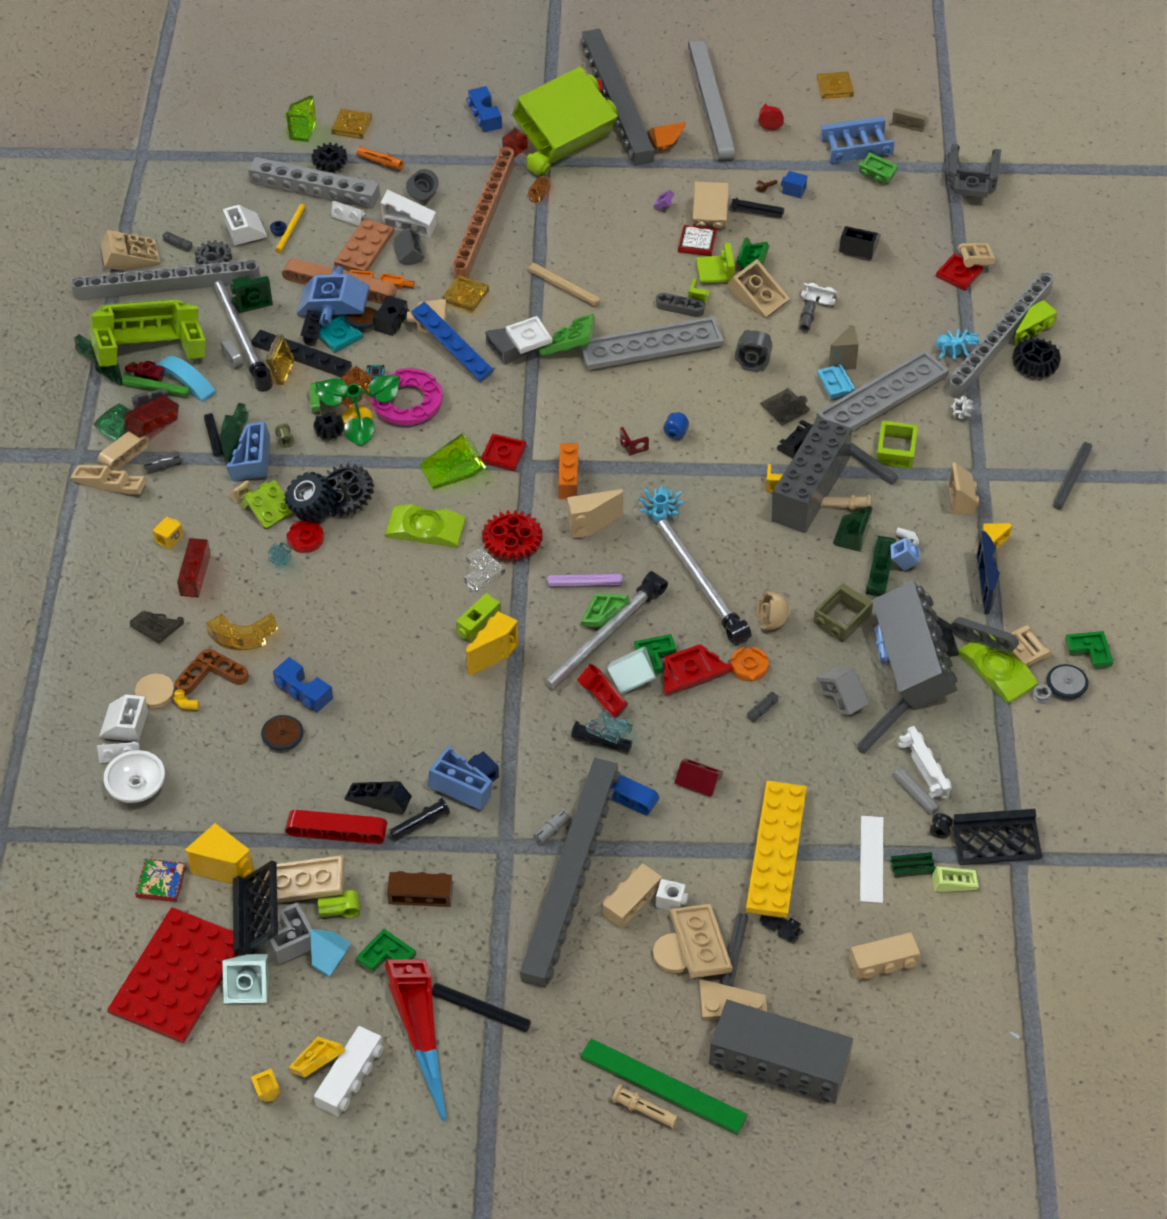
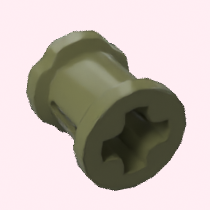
[275,423,294,448]

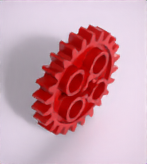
[482,510,543,562]

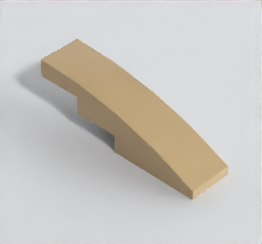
[70,465,147,494]

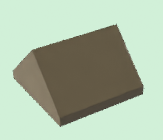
[829,325,859,370]

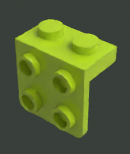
[240,480,292,528]

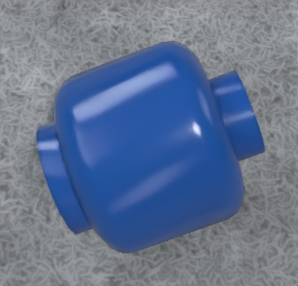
[663,412,689,439]

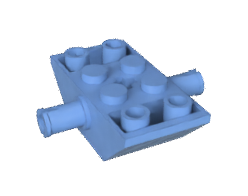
[297,266,370,326]

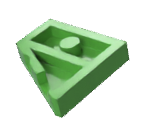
[581,593,630,627]

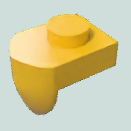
[251,1068,281,1103]

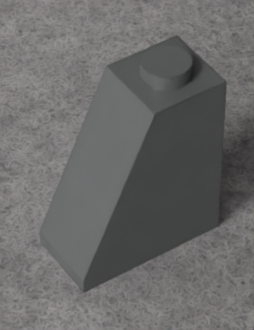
[485,328,539,365]

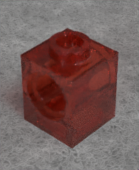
[502,128,528,158]

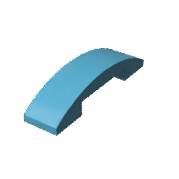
[156,355,216,402]

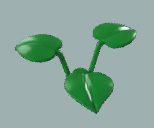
[315,375,400,446]

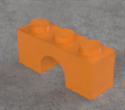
[559,443,579,499]

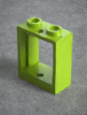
[876,421,918,469]

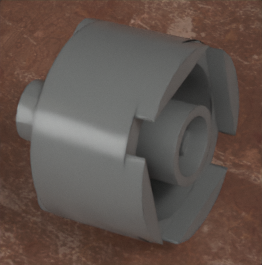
[735,330,773,372]

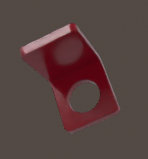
[620,427,649,456]

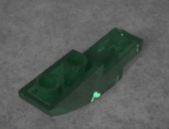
[74,334,122,386]
[221,403,249,466]

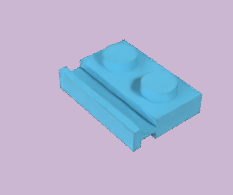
[817,364,855,399]

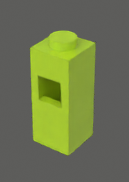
[456,593,501,642]

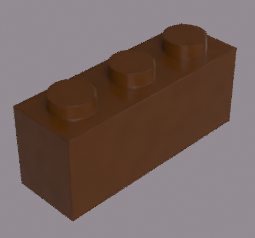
[387,871,453,907]

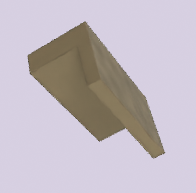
[892,108,928,132]

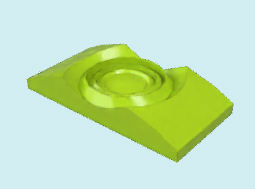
[385,504,466,548]
[958,634,1038,704]

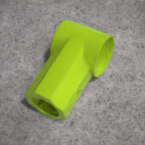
[318,890,360,918]

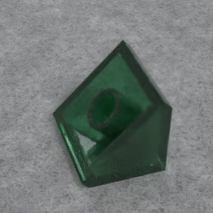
[833,506,873,552]

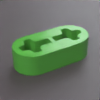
[310,383,321,412]

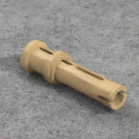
[821,495,871,512]
[612,1084,679,1129]

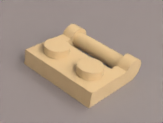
[958,243,995,267]
[1011,625,1052,667]

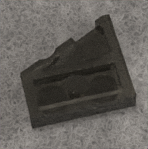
[130,611,184,644]

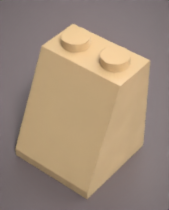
[693,181,728,229]

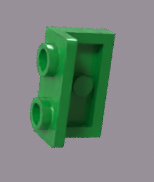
[737,237,770,270]

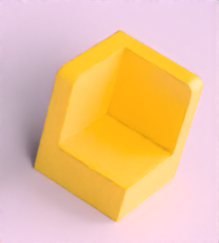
[766,464,783,492]

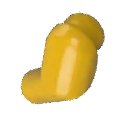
[173,689,199,710]

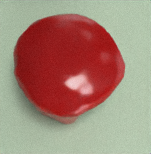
[758,103,784,130]

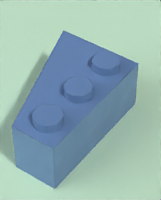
[226,421,271,481]
[428,745,492,810]

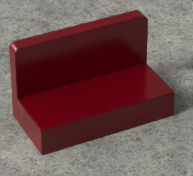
[675,758,723,796]

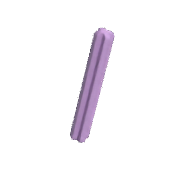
[547,574,622,587]

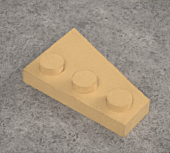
[699,979,767,1021]

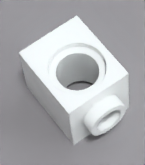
[656,879,688,910]

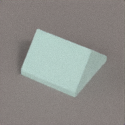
[607,646,656,695]

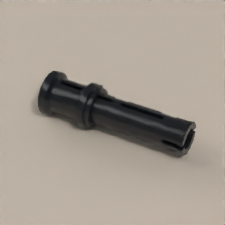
[571,721,633,753]
[389,798,450,840]

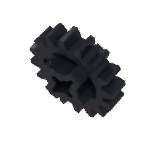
[311,142,348,172]

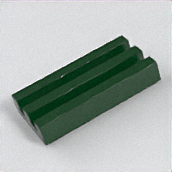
[890,852,935,877]

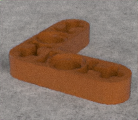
[175,649,249,695]

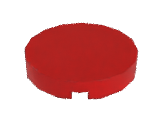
[287,520,324,553]

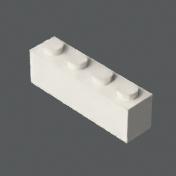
[314,1026,384,1117]

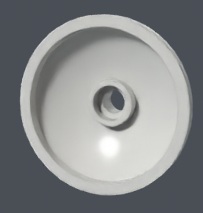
[104,750,165,803]

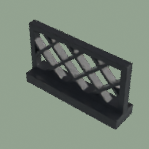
[952,809,1042,865]
[233,860,278,955]

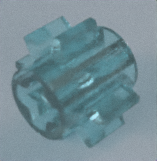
[268,543,292,566]

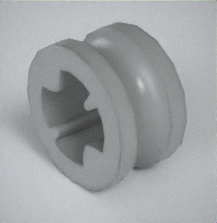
[1033,684,1051,704]

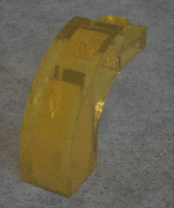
[206,613,277,651]

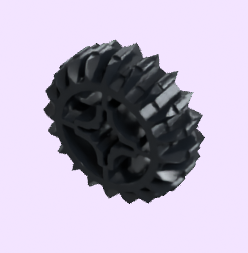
[1012,337,1061,379]

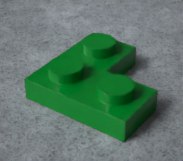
[1065,631,1113,668]
[634,634,676,674]
[356,928,416,973]

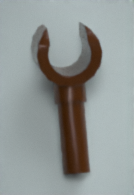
[755,180,778,193]

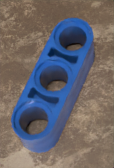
[613,775,660,815]

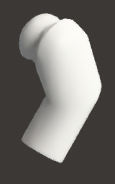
[896,527,919,546]

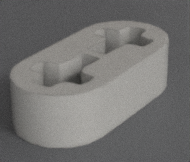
[220,339,243,368]

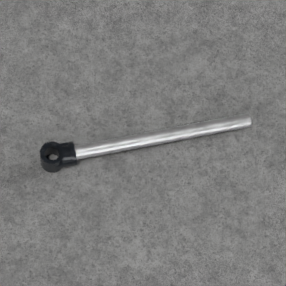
[213,280,273,392]
[657,520,752,645]
[545,571,668,689]

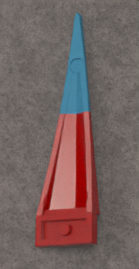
[384,959,446,1121]

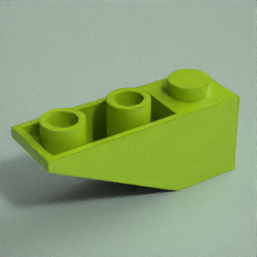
[1014,300,1058,346]

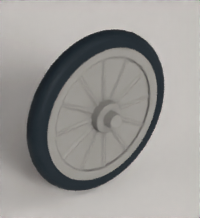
[1047,664,1089,699]

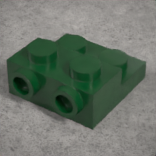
[230,275,273,313]

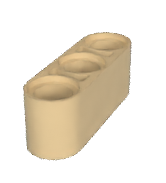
[98,429,149,471]

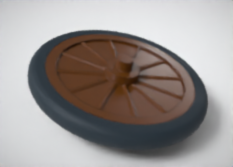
[344,307,377,328]
[261,715,303,750]

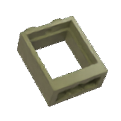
[813,583,873,642]

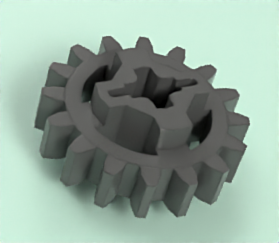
[194,240,232,265]

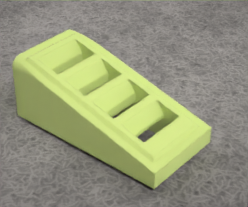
[932,866,979,892]

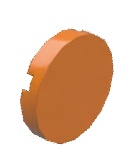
[730,647,769,681]

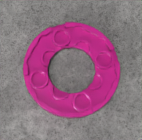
[371,368,443,426]

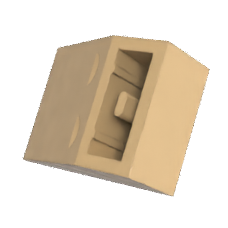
[101,230,160,271]

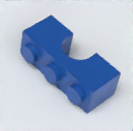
[466,86,502,133]
[273,657,333,713]

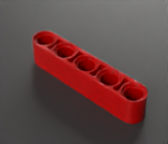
[285,810,388,844]

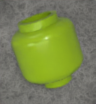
[526,151,551,176]

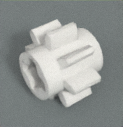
[951,396,975,419]

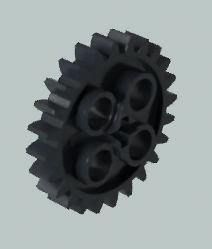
[322,463,374,518]

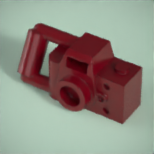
[125,361,165,382]

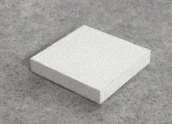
[505,316,552,354]

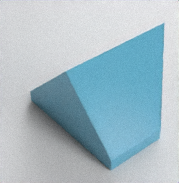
[310,929,351,977]

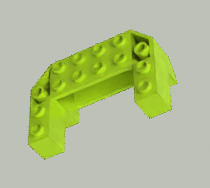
[89,299,206,367]

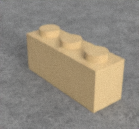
[602,863,662,929]
[849,932,920,979]

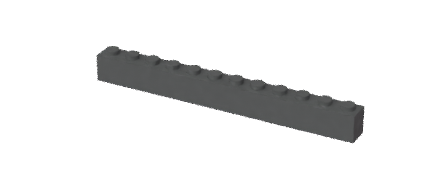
[580,29,654,166]
[520,758,621,988]

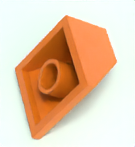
[647,122,686,150]

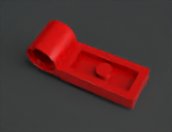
[577,664,628,718]

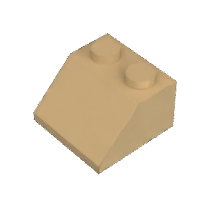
[948,462,979,515]

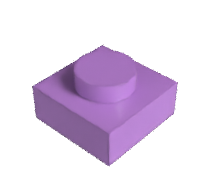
[654,190,674,211]

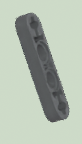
[950,617,1019,653]

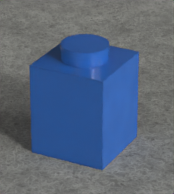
[781,171,808,199]

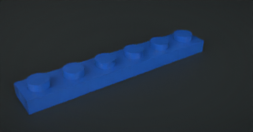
[411,301,493,383]

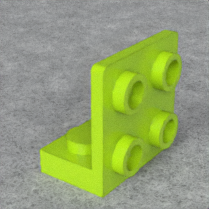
[696,242,735,283]

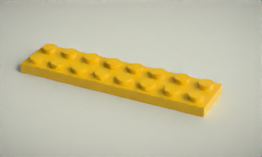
[746,780,807,919]

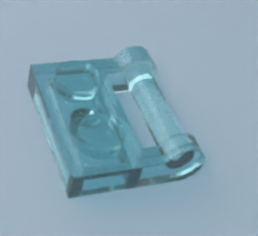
[586,710,633,744]

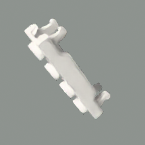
[898,726,952,801]

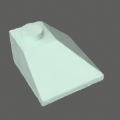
[222,954,269,1003]

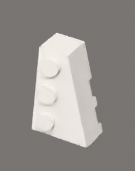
[381,189,437,238]

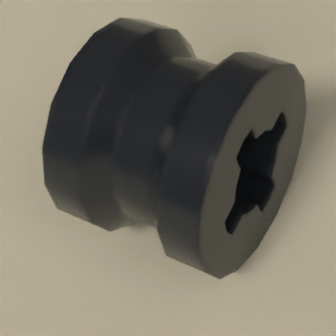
[930,813,953,839]

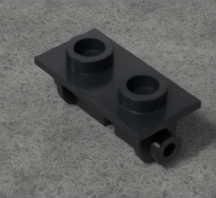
[300,310,321,345]
[759,915,804,942]

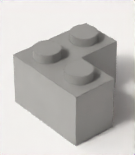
[816,667,869,715]
[268,902,312,965]

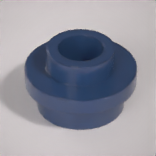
[270,221,287,236]

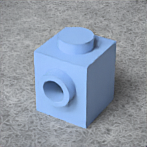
[891,537,921,571]

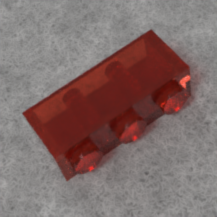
[124,395,179,438]
[177,538,211,598]

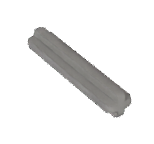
[893,767,939,814]

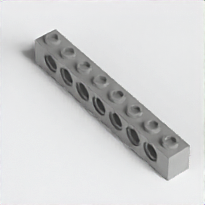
[248,157,380,208]

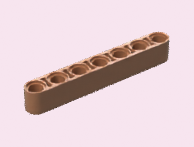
[282,258,397,304]

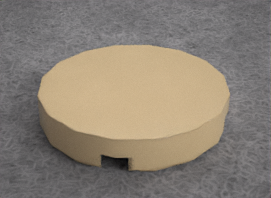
[135,673,175,709]
[653,933,687,974]

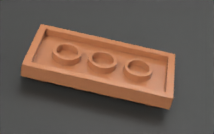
[334,219,394,271]

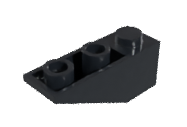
[344,781,412,813]

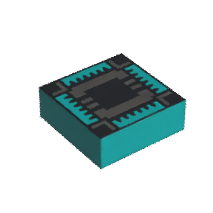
[366,365,385,382]

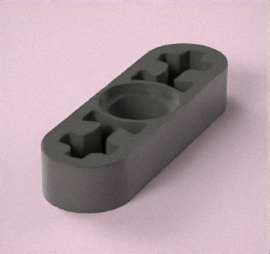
[656,293,705,317]

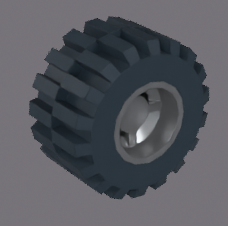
[285,472,336,523]

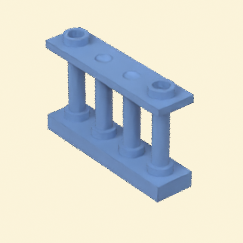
[820,116,895,164]

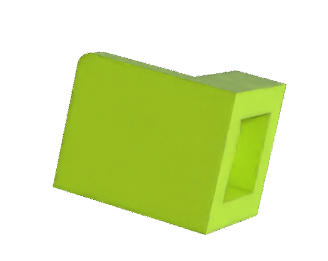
[688,278,710,305]

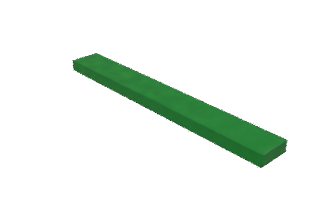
[581,1038,747,1135]

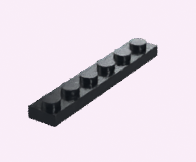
[251,330,352,378]

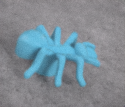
[936,329,980,360]
[638,485,684,523]

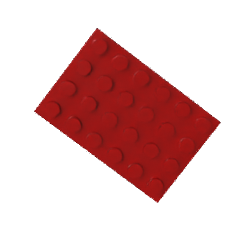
[107,907,238,1044]

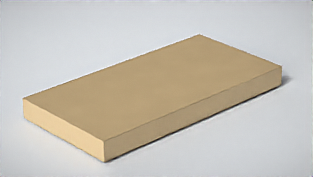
[261,855,345,904]
[670,904,733,978]

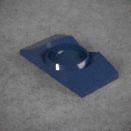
[976,531,1000,614]

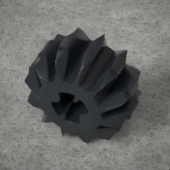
[313,411,344,441]

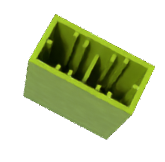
[511,66,618,164]

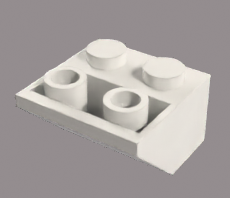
[223,205,267,246]
[99,694,148,742]

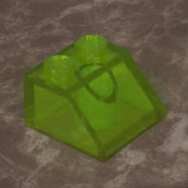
[285,96,316,142]

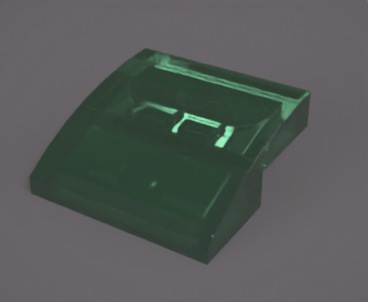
[94,403,147,440]

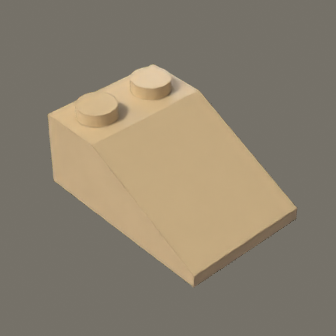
[727,259,790,318]
[567,489,623,538]

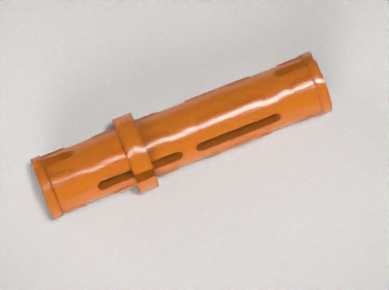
[356,146,404,170]

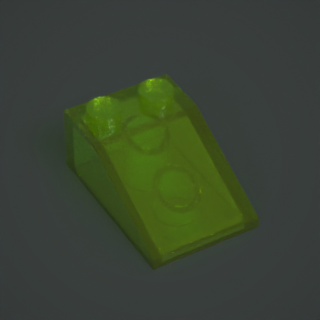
[419,433,486,490]

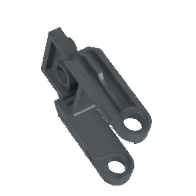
[946,144,1001,198]

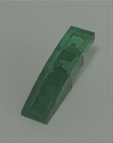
[866,536,897,597]

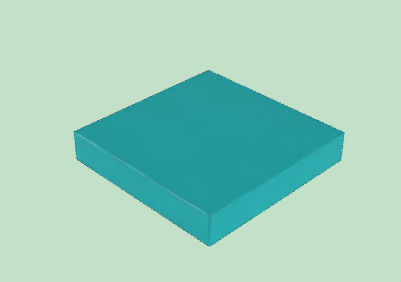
[318,315,363,354]

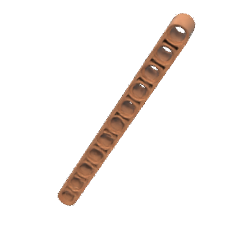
[453,147,514,281]

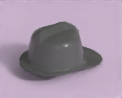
[406,169,439,200]

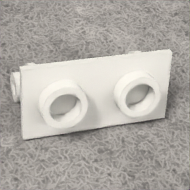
[331,201,366,226]
[801,283,838,306]
[97,741,140,763]

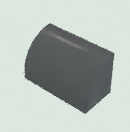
[393,227,425,265]

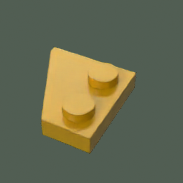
[288,1036,345,1078]

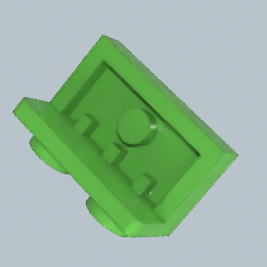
[858,152,898,184]

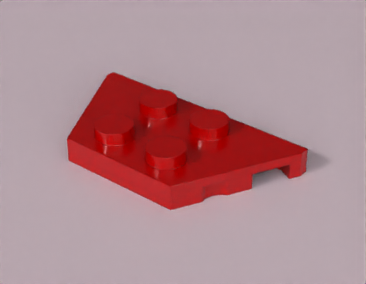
[664,644,733,696]

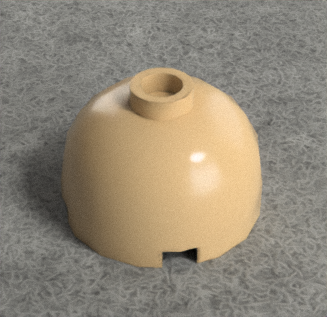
[757,591,791,630]

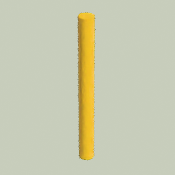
[275,204,306,253]

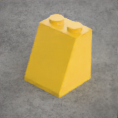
[185,823,254,884]

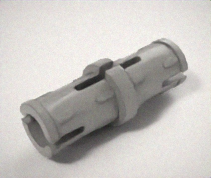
[533,809,571,845]

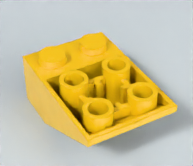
[465,611,519,675]

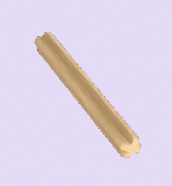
[529,263,600,306]

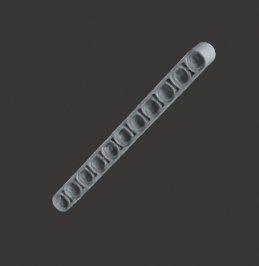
[688,40,735,160]
[71,260,261,300]
[948,272,1054,398]

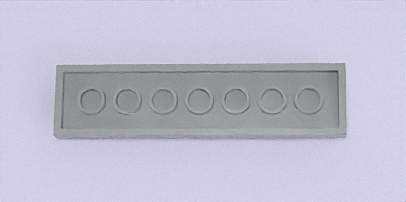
[579,316,724,370]
[817,350,949,431]

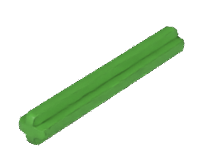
[122,375,190,398]

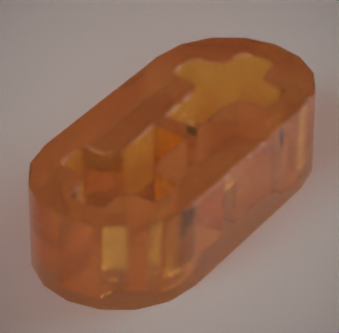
[528,176,551,203]

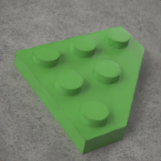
[539,314,596,356]

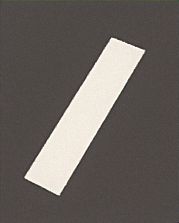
[860,816,883,903]

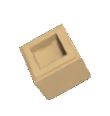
[229,480,250,503]

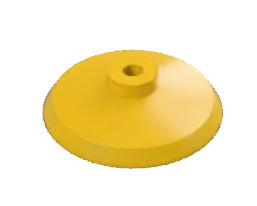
[341,406,373,426]

